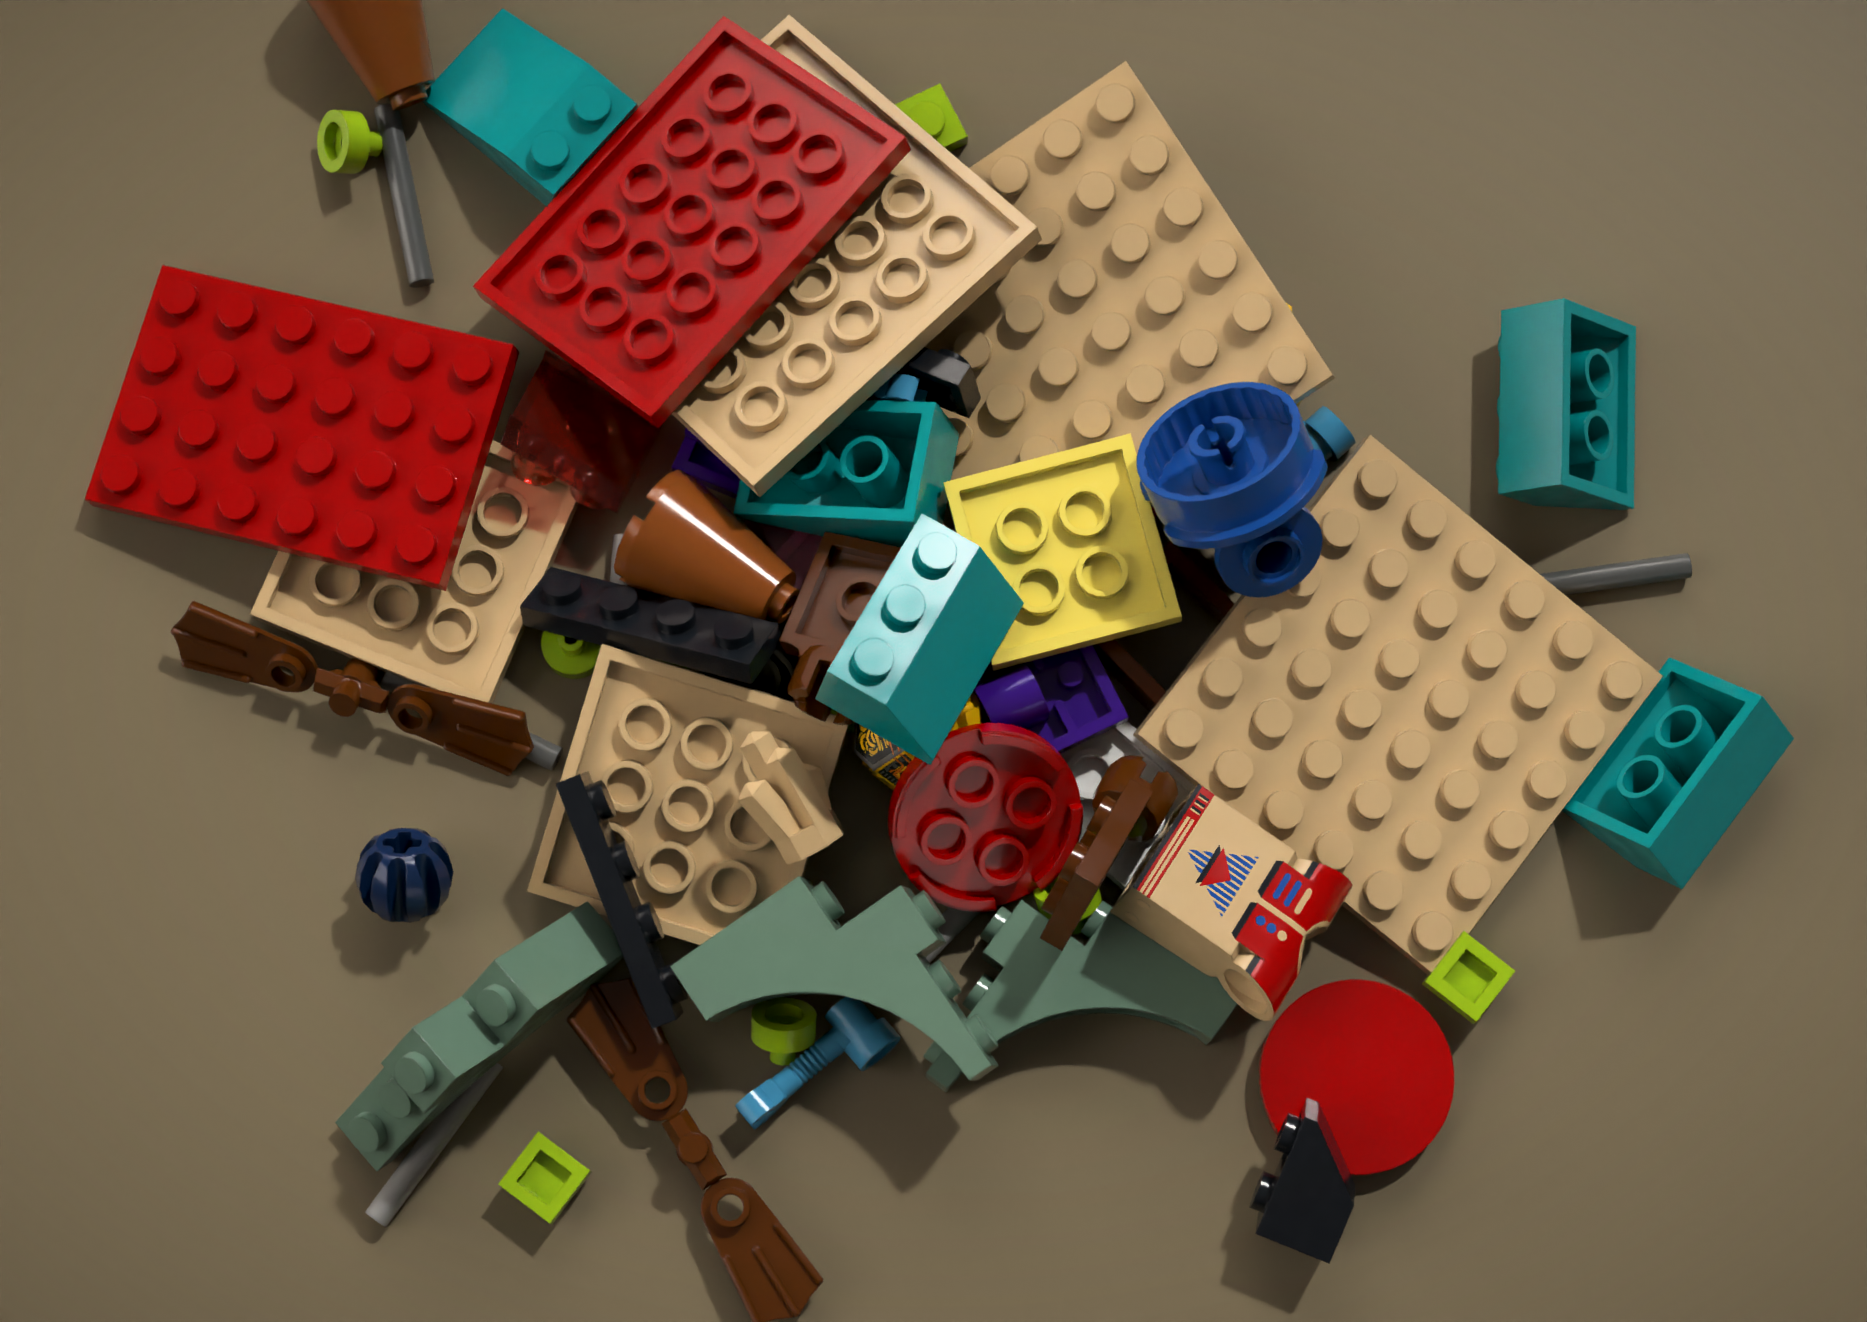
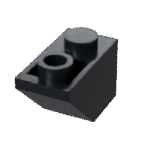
[1249,1098,1355,1264]

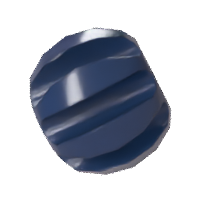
[355,828,454,923]

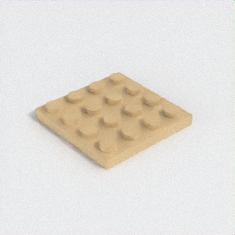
[250,440,588,704]
[527,644,850,945]

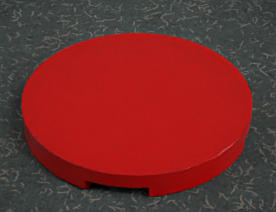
[888,723,1083,912]
[1258,979,1454,1175]

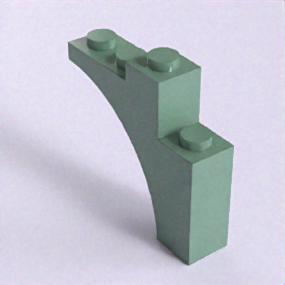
[670,876,999,1081]
[923,900,1237,1092]
[335,901,623,1172]

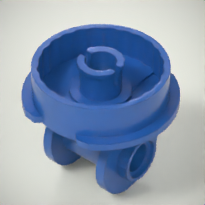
[1137,382,1328,598]

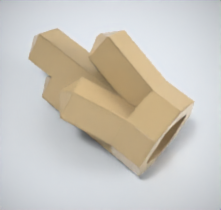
[738,731,844,865]

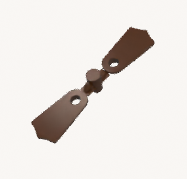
[171,601,534,776]
[566,977,823,1322]

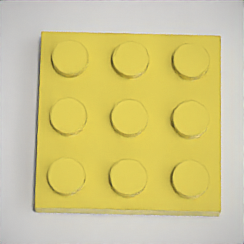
[943,433,1182,671]

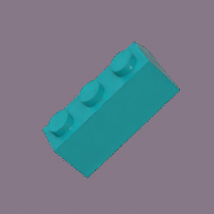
[1496,298,1636,510]
[815,513,1024,765]
[1562,657,1794,889]

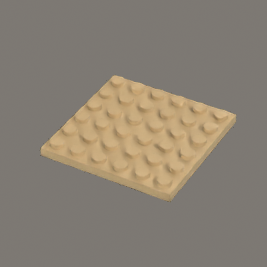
[672,15,1042,497]
[925,61,1335,480]
[1133,435,1663,975]

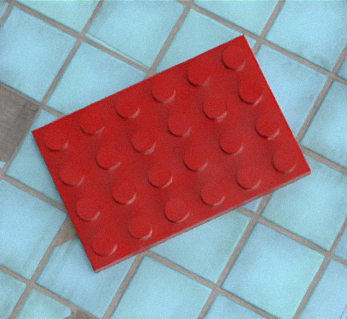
[473,16,911,428]
[85,265,520,591]

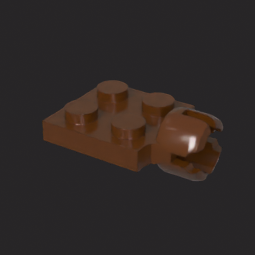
[779,531,901,725]
[1040,755,1178,951]

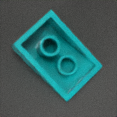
[422,8,638,206]
[733,400,960,547]

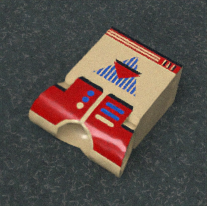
[1110,784,1353,1021]

